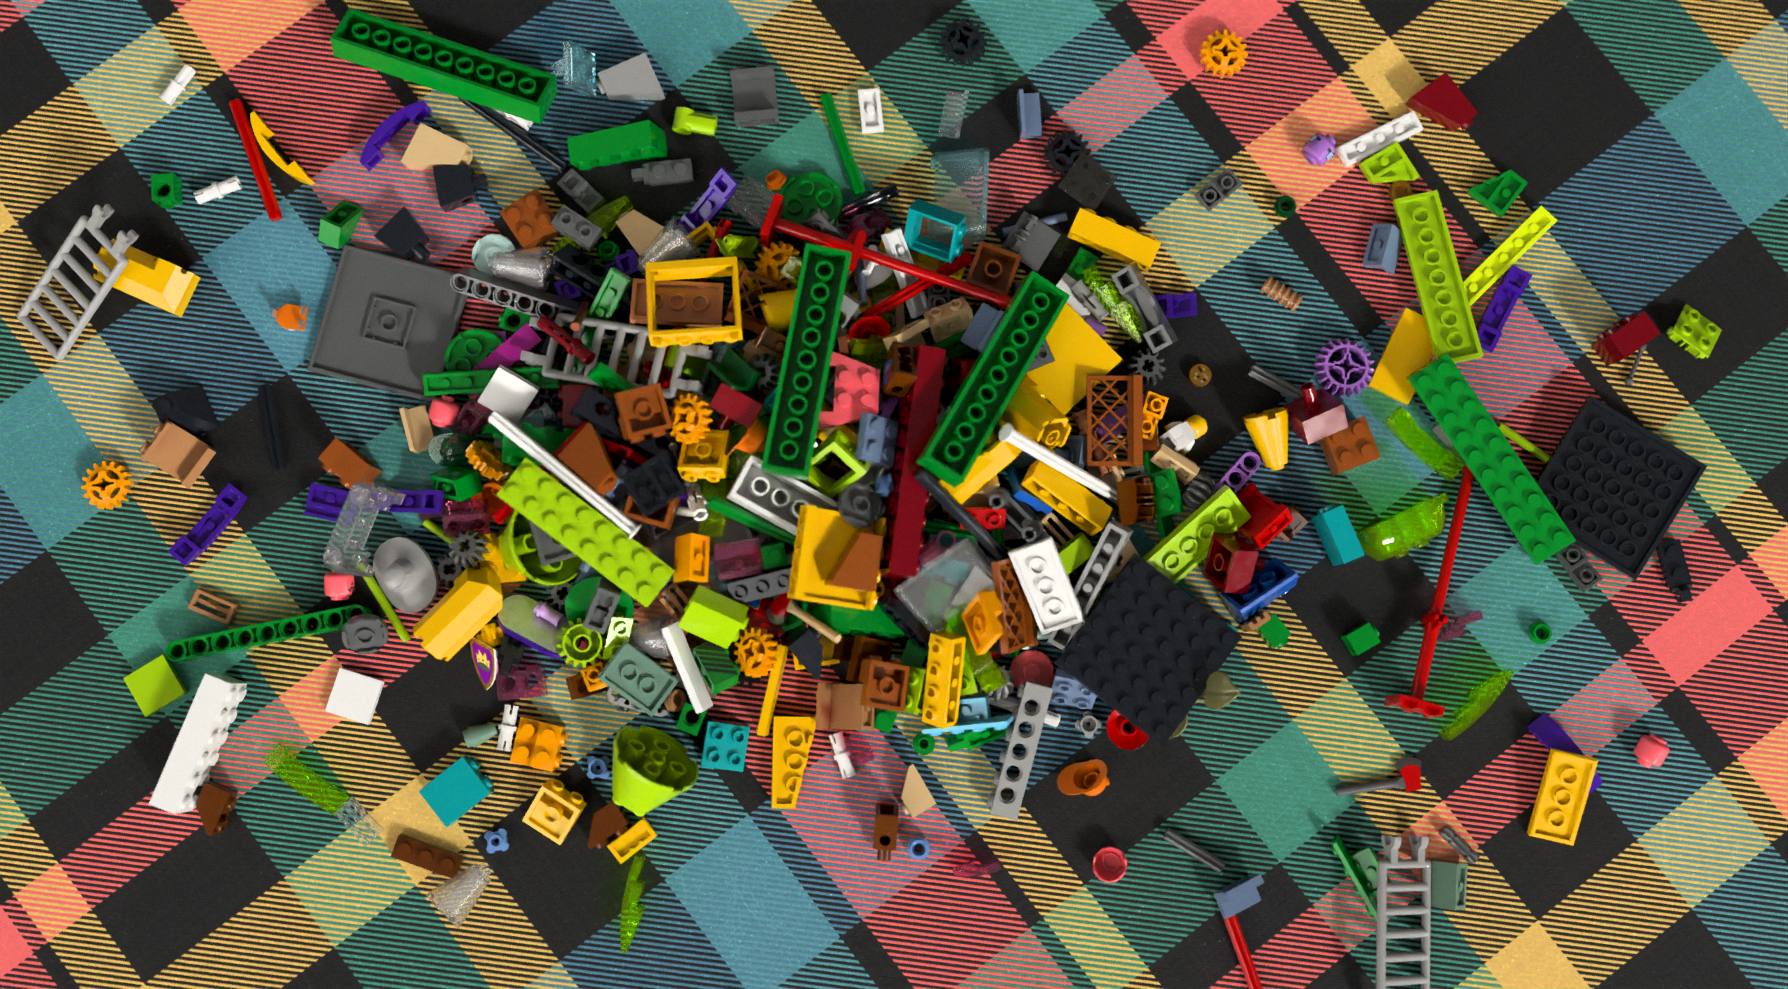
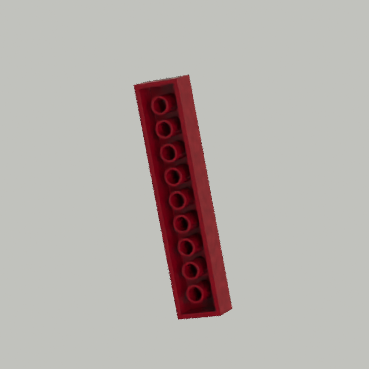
[879,344,948,579]

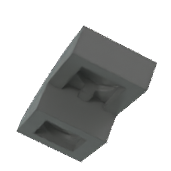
[557,168,606,216]

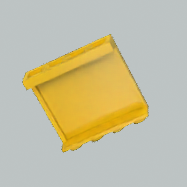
[1024,302,1123,416]
[787,505,887,610]

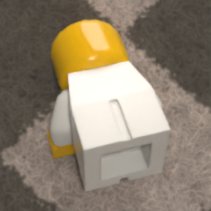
[1159,414,1208,455]

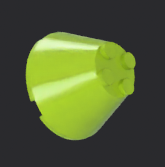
[499,510,583,586]
[612,725,699,816]

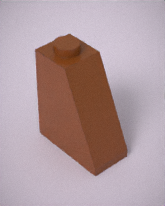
[557,422,619,496]
[824,529,883,592]

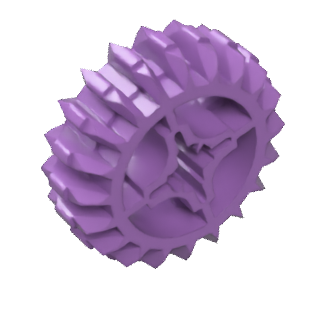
[1313,338,1375,398]

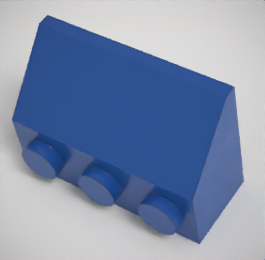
[1220,557,1298,622]

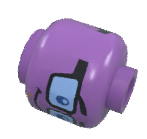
[1302,133,1336,166]

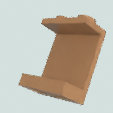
[139,419,216,489]
[815,683,875,731]

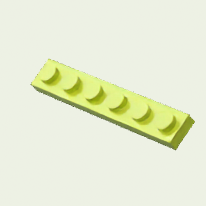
[1463,206,1557,306]

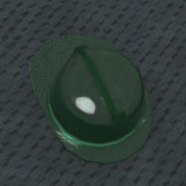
[428,433,479,468]

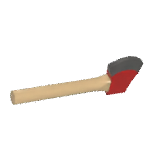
[766,592,841,643]

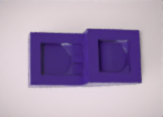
[1155,292,1198,318]

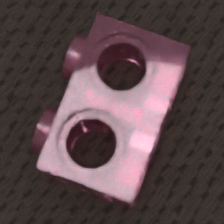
[442,499,490,537]
[496,665,548,701]

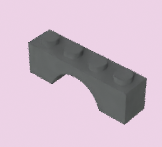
[1111,263,1178,354]

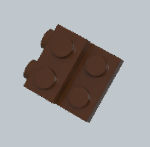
[846,635,893,683]

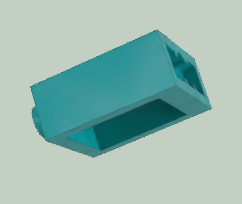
[904,199,967,263]

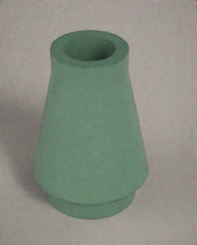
[462,722,498,748]

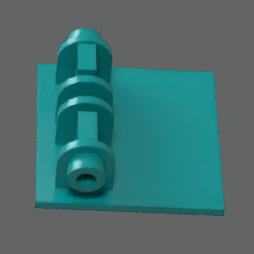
[700,721,750,772]

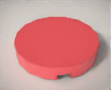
[1009,650,1054,689]

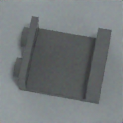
[730,64,779,128]

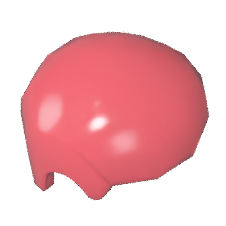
[1093,846,1127,883]

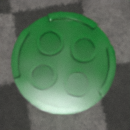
[778,171,843,225]
[444,329,513,396]
[565,574,634,638]

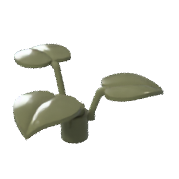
[1169,671,1241,740]

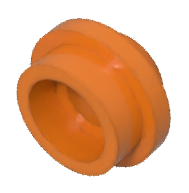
[765,170,787,190]

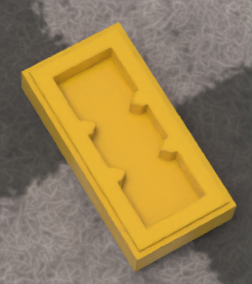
[607,817,658,864]

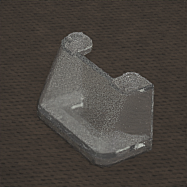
[323,481,405,578]
[893,537,994,633]

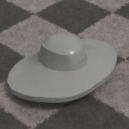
[373,537,439,613]

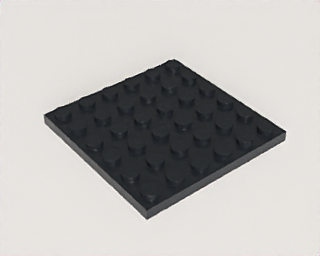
[1535,396,1707,580]
[1054,553,1242,747]

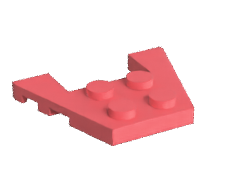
[818,351,880,430]

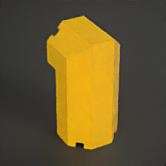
[93,239,200,317]
[1000,376,1072,453]
[932,418,1023,504]
[413,567,502,661]

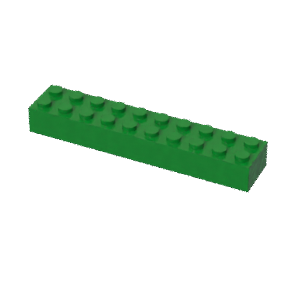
[330,8,557,124]
[761,243,852,481]
[916,271,1070,488]
[1406,352,1576,565]

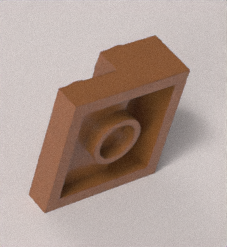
[614,383,672,443]
[859,655,910,712]

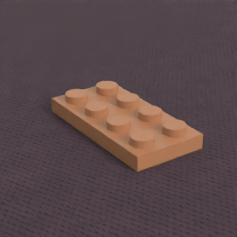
[630,278,724,327]

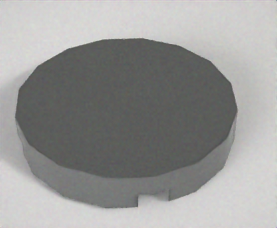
[837,483,882,529]
[342,614,389,654]

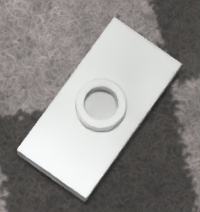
[858,88,884,134]

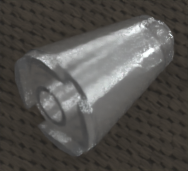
[637,218,701,276]
[488,246,552,291]
[628,614,676,659]
[426,863,492,928]

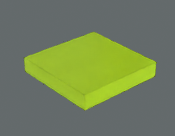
[123,654,188,717]

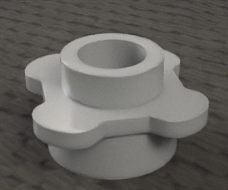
[1075,711,1102,738]

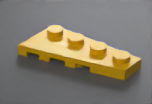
[771,716,816,808]

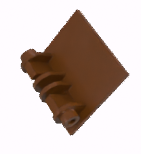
[1116,476,1156,526]

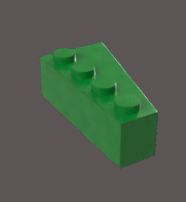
[567,120,668,170]
[502,423,577,466]
[810,601,912,639]

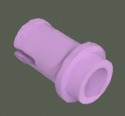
[533,601,564,627]

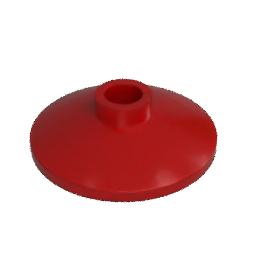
[848,315,891,355]
[1106,710,1149,750]

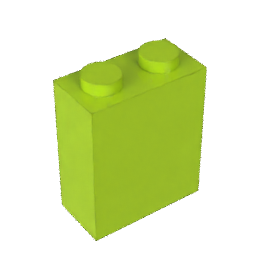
[677,585,749,649]

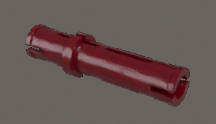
[537,315,596,365]

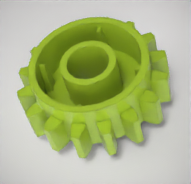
[556,617,606,668]

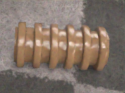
[1260,276,1303,312]

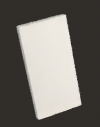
[1008,536,1085,635]

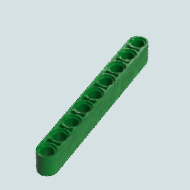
[166,605,372,661]

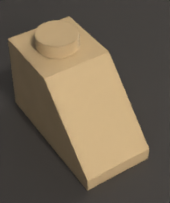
[900,763,936,817]

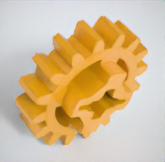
[1199,29,1248,78]
[755,241,803,289]
[669,393,713,444]
[465,440,512,482]
[81,461,134,510]
[734,628,779,677]

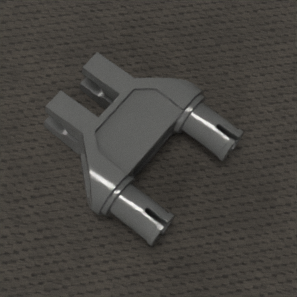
[989,487,1043,542]

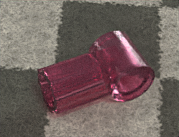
[918,530,957,569]

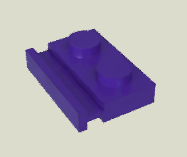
[303,483,357,525]

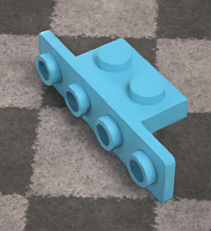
[921,695,1013,736]

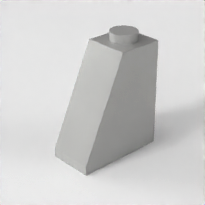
[597,52,666,100]

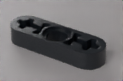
[881,597,931,651]

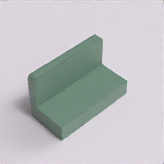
[1431,861,1468,910]

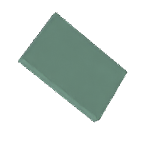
[597,640,679,717]

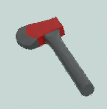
[1335,757,1422,796]

